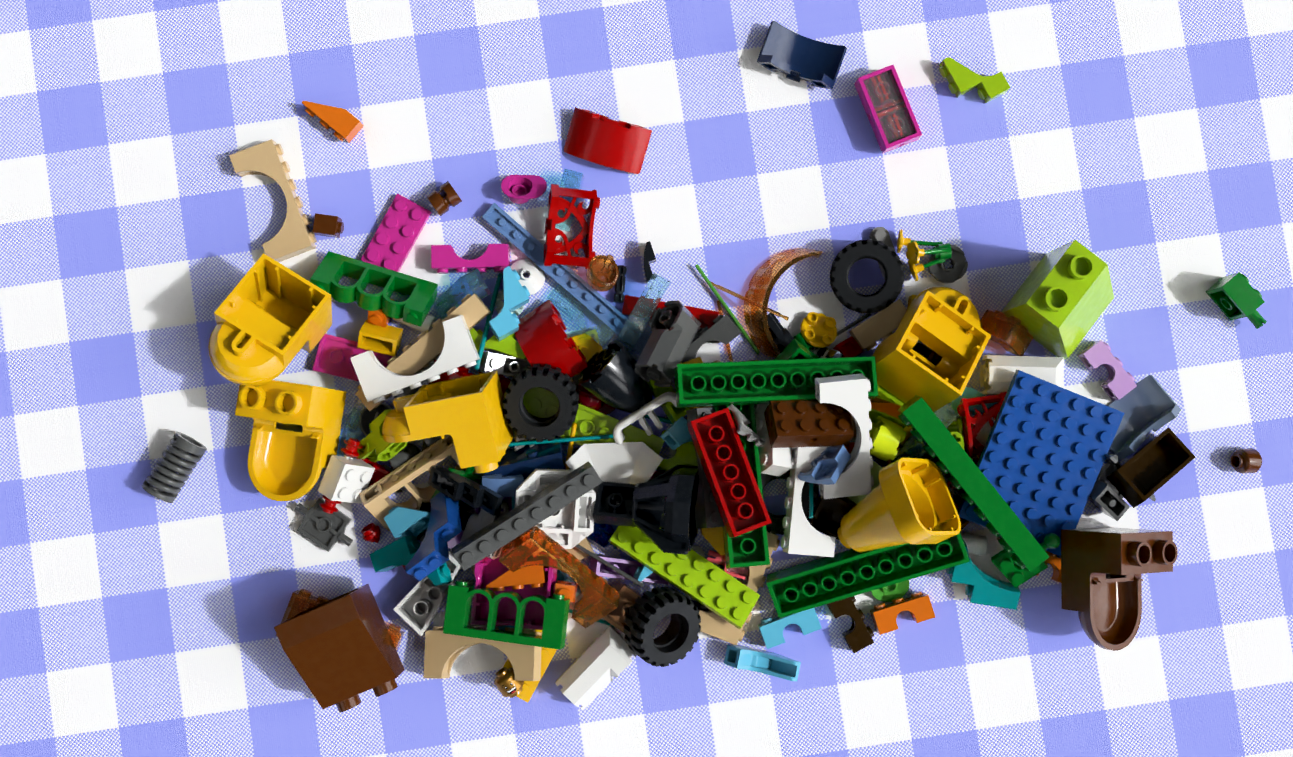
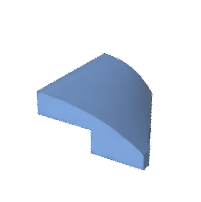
[798,445,851,485]

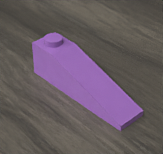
[588,556,668,585]

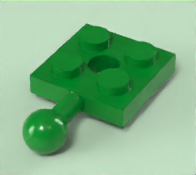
[991,533,1060,588]

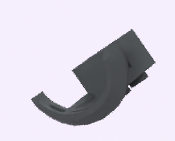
[1089,454,1156,522]

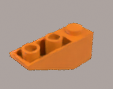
[302,101,364,143]
[486,558,548,591]

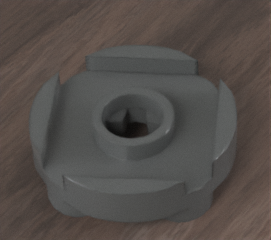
[928,245,968,283]

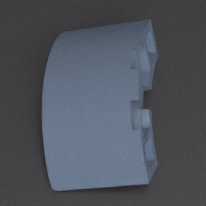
[1108,375,1181,461]

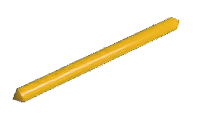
[566,422,577,470]

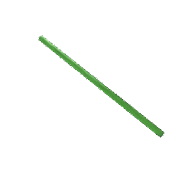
[695,264,760,355]

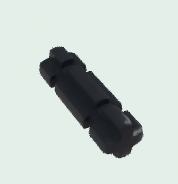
[613,265,627,303]

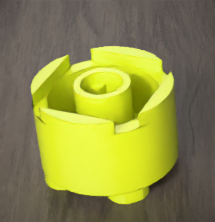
[869,416,906,462]

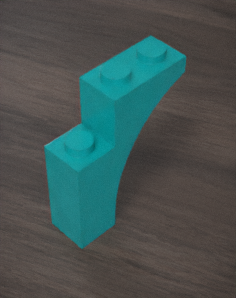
[369,536,453,586]
[946,539,1021,610]

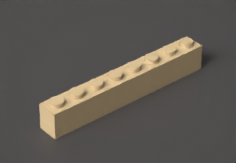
[355,294,491,411]

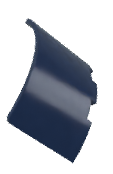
[757,21,847,89]

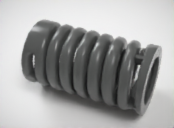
[141,432,207,503]

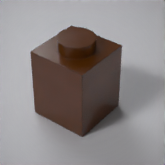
[312,213,344,238]

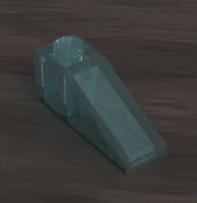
[555,168,584,232]
[433,268,492,320]

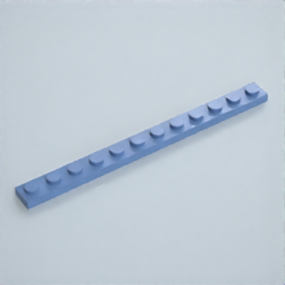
[482,203,649,355]

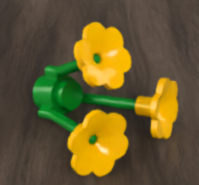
[897,229,952,282]

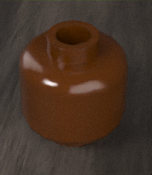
[1230,448,1262,474]

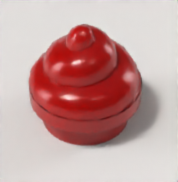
[361,523,381,543]

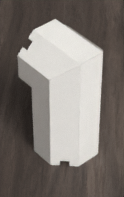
[979,355,1064,395]
[555,624,637,711]

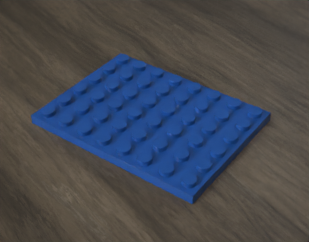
[957,369,1125,556]

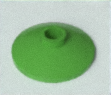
[871,580,909,602]

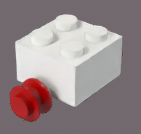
[318,438,375,514]

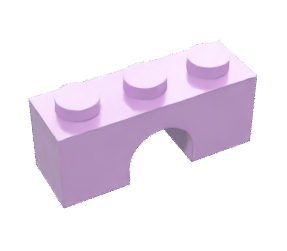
[1077,340,1137,401]

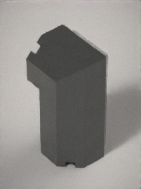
[635,300,701,387]

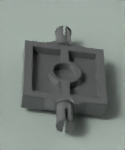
[295,498,353,552]

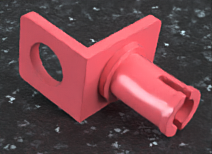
[707,550,746,580]

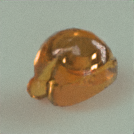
[586,254,619,292]

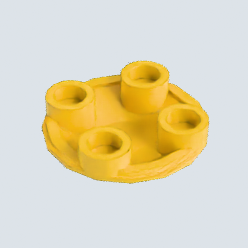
[800,312,837,348]

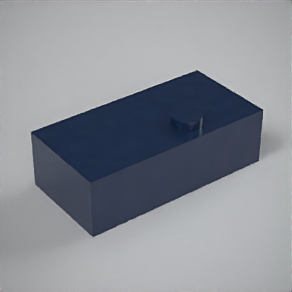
[485,437,566,480]

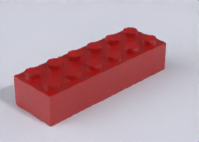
[687,408,772,538]

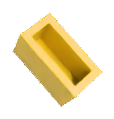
[357,320,403,356]

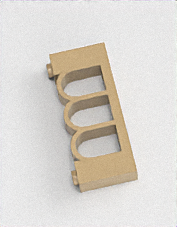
[359,435,476,532]

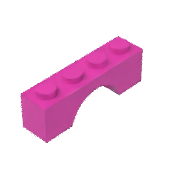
[431,244,510,274]

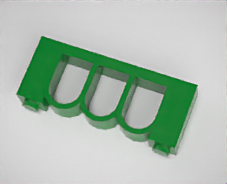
[310,251,438,327]
[443,581,570,650]

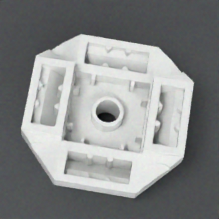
[515,469,596,549]

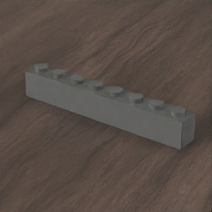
[452,461,603,571]

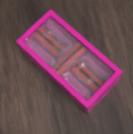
[854,64,922,154]

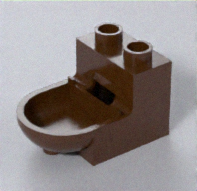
[1061,527,1178,651]

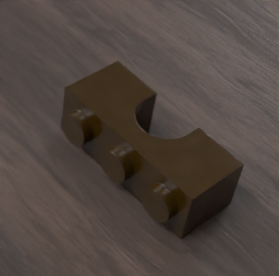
[827,596,874,653]

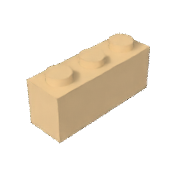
[848,299,907,351]

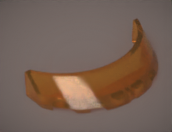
[743,248,822,359]

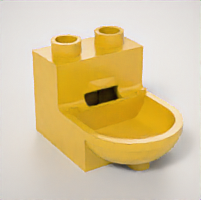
[208,253,332,386]
[872,287,991,412]
[381,371,514,473]
[235,380,347,501]

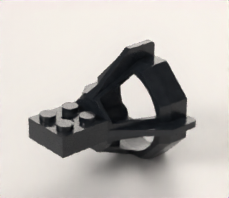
[592,465,699,555]

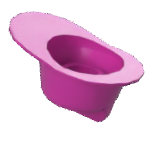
[501,175,547,204]

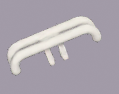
[613,392,677,444]

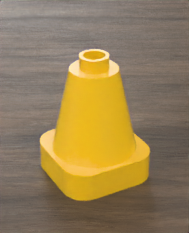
[837,458,961,552]

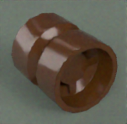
[426,181,462,216]

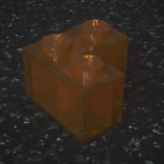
[980,309,1033,356]

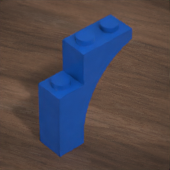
[405,492,462,581]

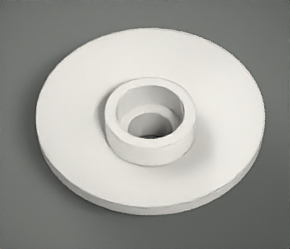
[510,259,545,295]

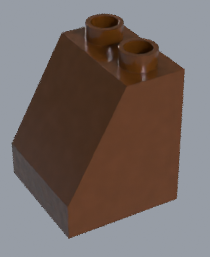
[274,584,405,713]

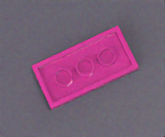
[361,193,432,272]
[312,334,397,381]

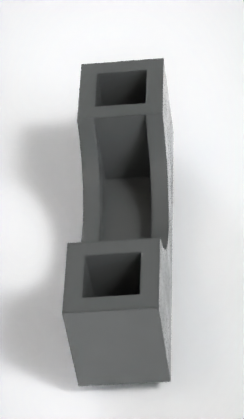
[682,314,742,363]

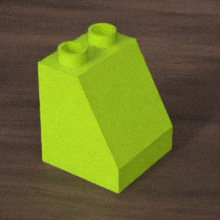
[1000,240,1114,359]

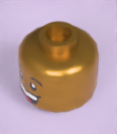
[494,667,524,698]

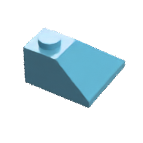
[384,506,431,538]

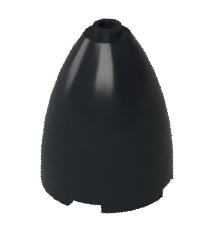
[578,340,653,413]

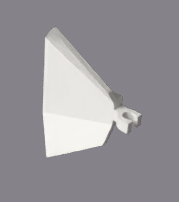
[565,442,663,505]

